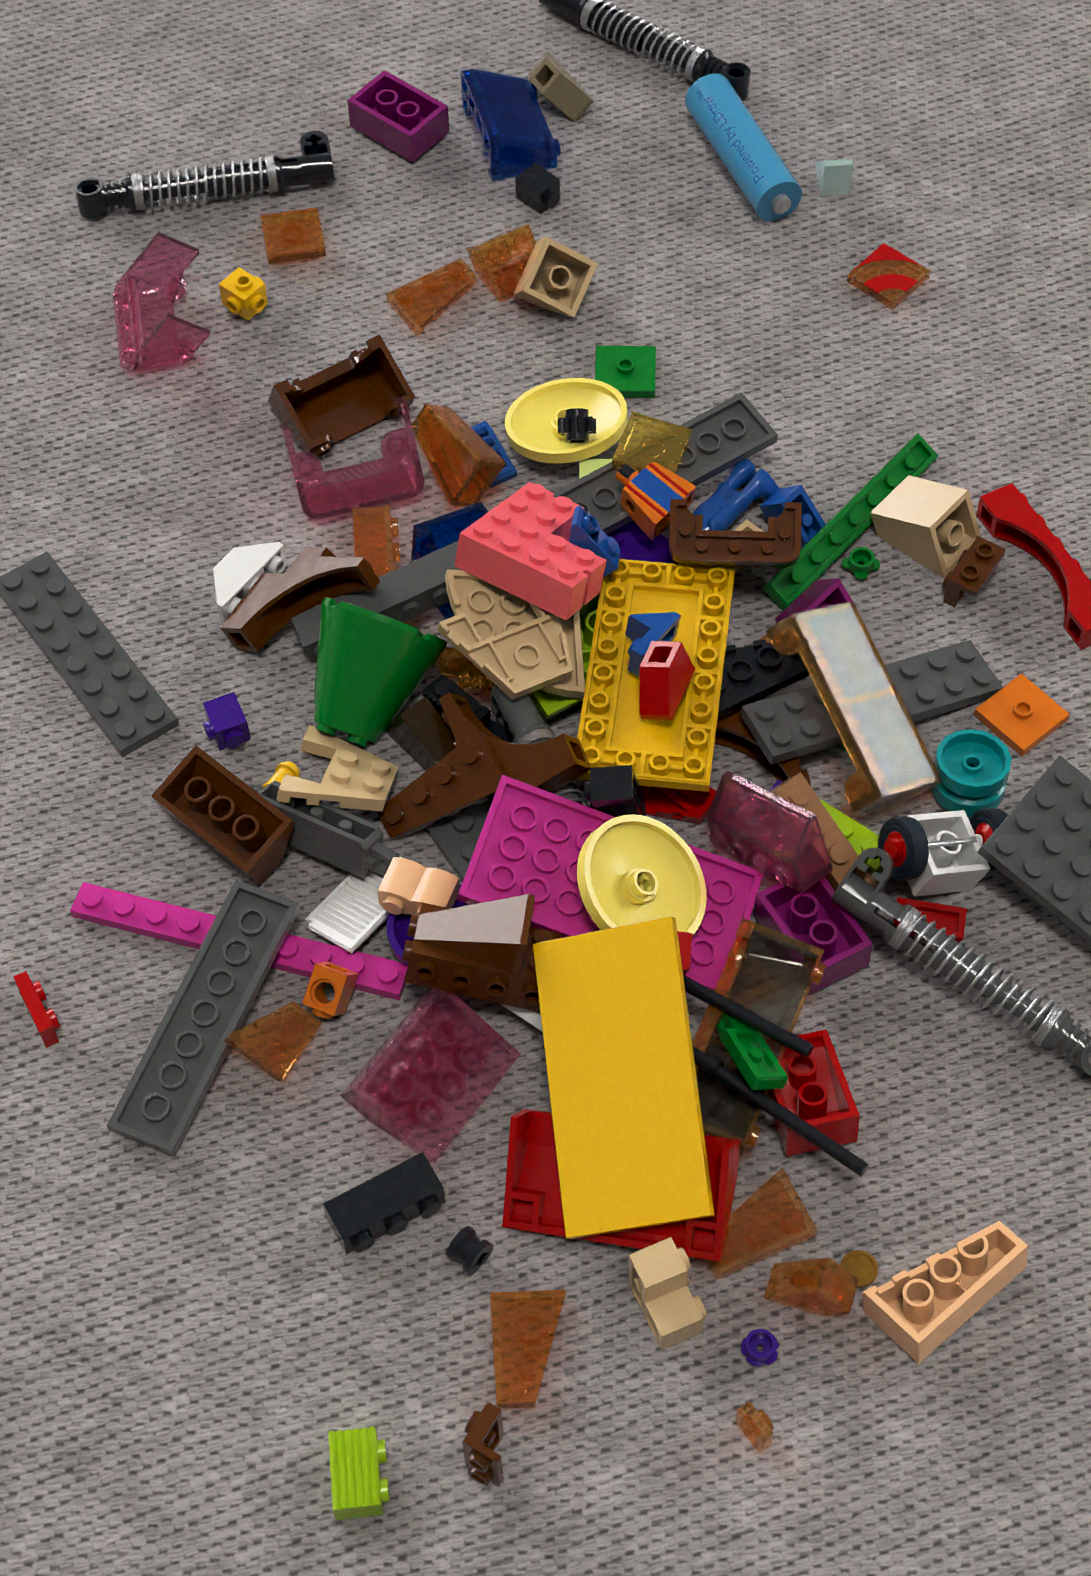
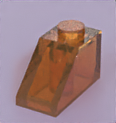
[764,1258,859,1316]

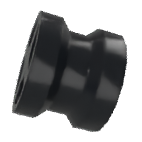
[446,1226,493,1275]

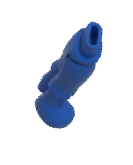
[692,459,779,530]

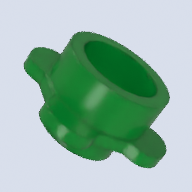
[842,547,880,580]

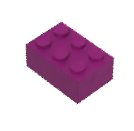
[347,70,450,162]
[754,864,873,995]

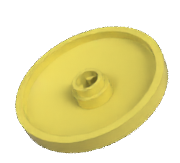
[505,378,628,464]
[577,814,707,936]

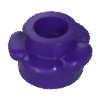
[741,1329,779,1367]

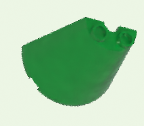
[314,597,448,747]

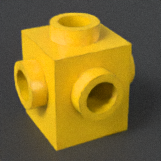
[219,267,268,321]

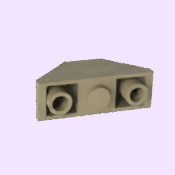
[528,51,594,122]

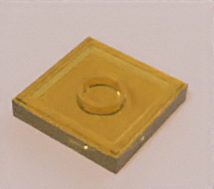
[612,412,692,474]

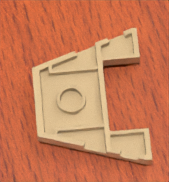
[437,602,573,700]
[276,725,399,812]

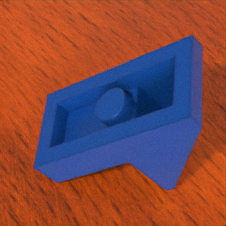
[625,612,681,676]

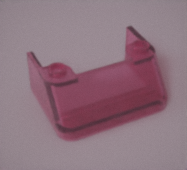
[113,232,210,372]
[280,397,424,520]

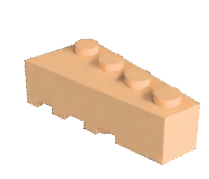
[863,1221,1028,1364]

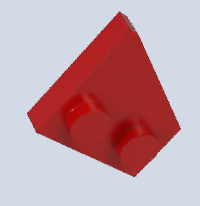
[641,786,721,824]

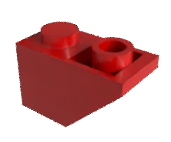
[639,641,695,720]

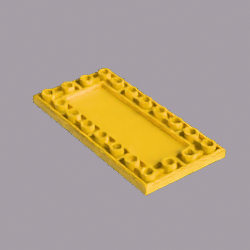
[576,559,735,792]
[533,916,715,1239]

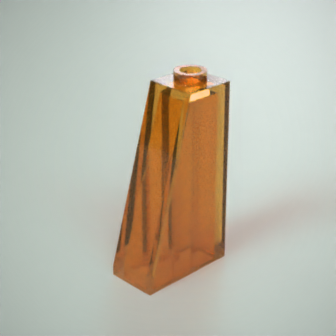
[411,404,505,508]

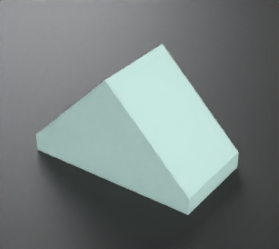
[816,159,853,196]

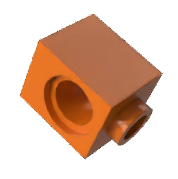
[302,961,359,1019]

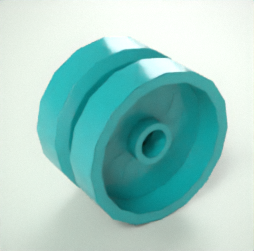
[930,729,1012,817]

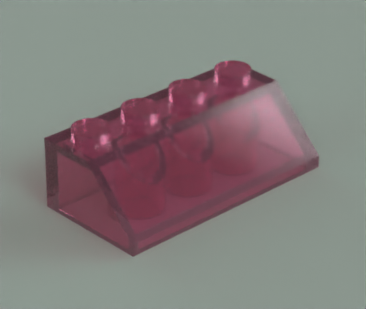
[706,771,833,893]

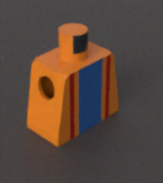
[615,462,696,541]

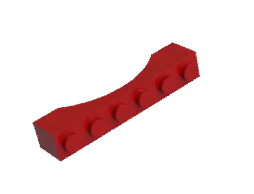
[976,483,1091,650]

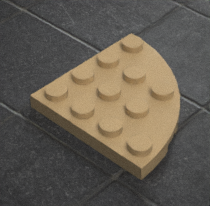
[445,569,585,698]

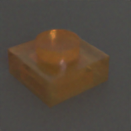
[735,1401,774,1454]

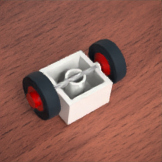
[878,808,1008,897]

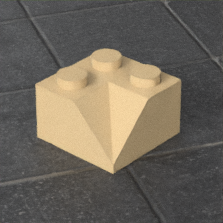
[513,236,598,318]

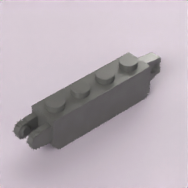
[247,781,399,878]

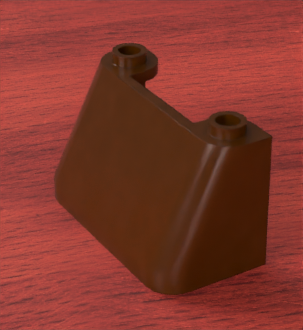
[268,334,416,458]
[668,499,802,568]

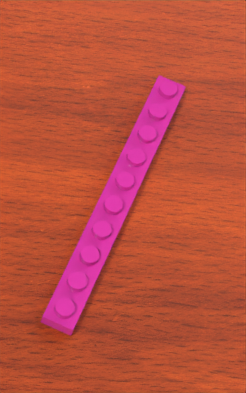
[70,882,407,1001]

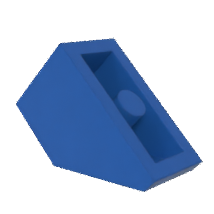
[759,485,825,548]

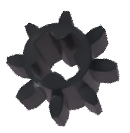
[558,408,596,443]

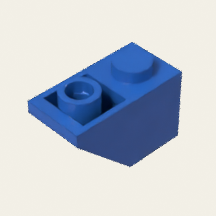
[569,505,620,577]

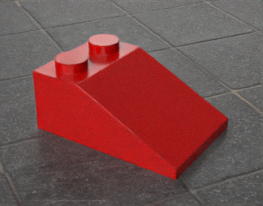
[766,1029,860,1156]

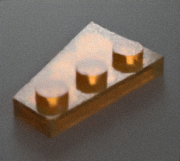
[386,258,477,337]
[705,1167,818,1280]
[490,1289,567,1409]

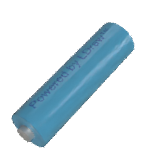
[685,74,802,221]

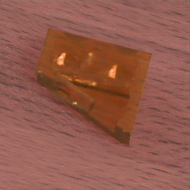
[224,1001,322,1082]

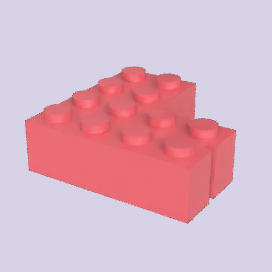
[454,482,607,620]

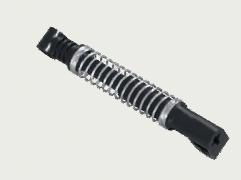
[539,0,751,101]
[74,131,335,219]

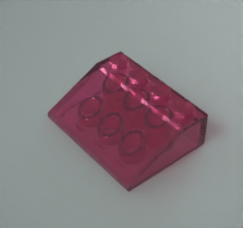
[340,988,520,1163]

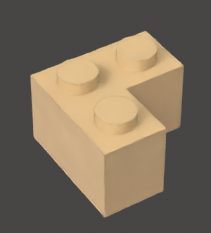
[628,1237,707,1350]

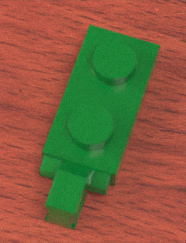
[716,1012,788,1090]

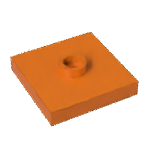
[974,673,1070,756]

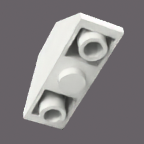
[213,542,287,624]

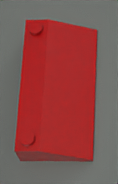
[502,1109,740,1262]

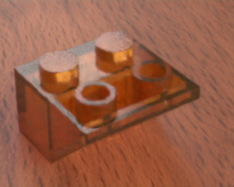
[467,224,536,302]

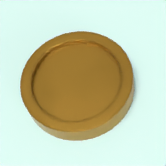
[840,1250,878,1288]

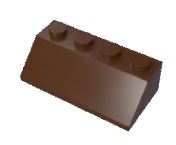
[151,745,295,887]

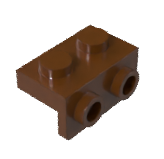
[942,536,1005,607]
[462,1402,504,1487]

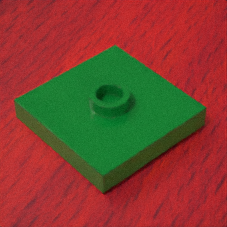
[595,346,656,398]

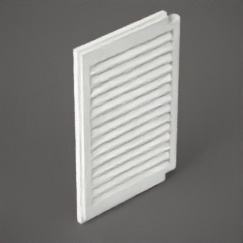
[305,856,402,954]

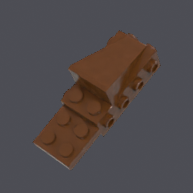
[401,894,562,1012]

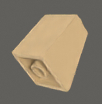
[870,475,982,578]

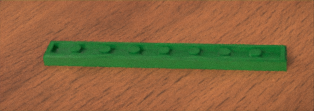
[762,433,939,611]

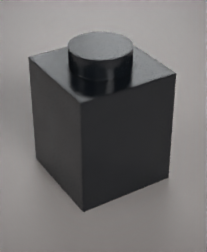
[515,163,560,215]

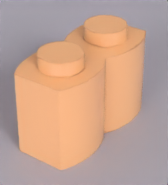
[377,857,460,916]

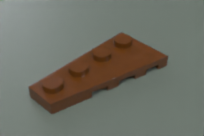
[377,731,508,840]

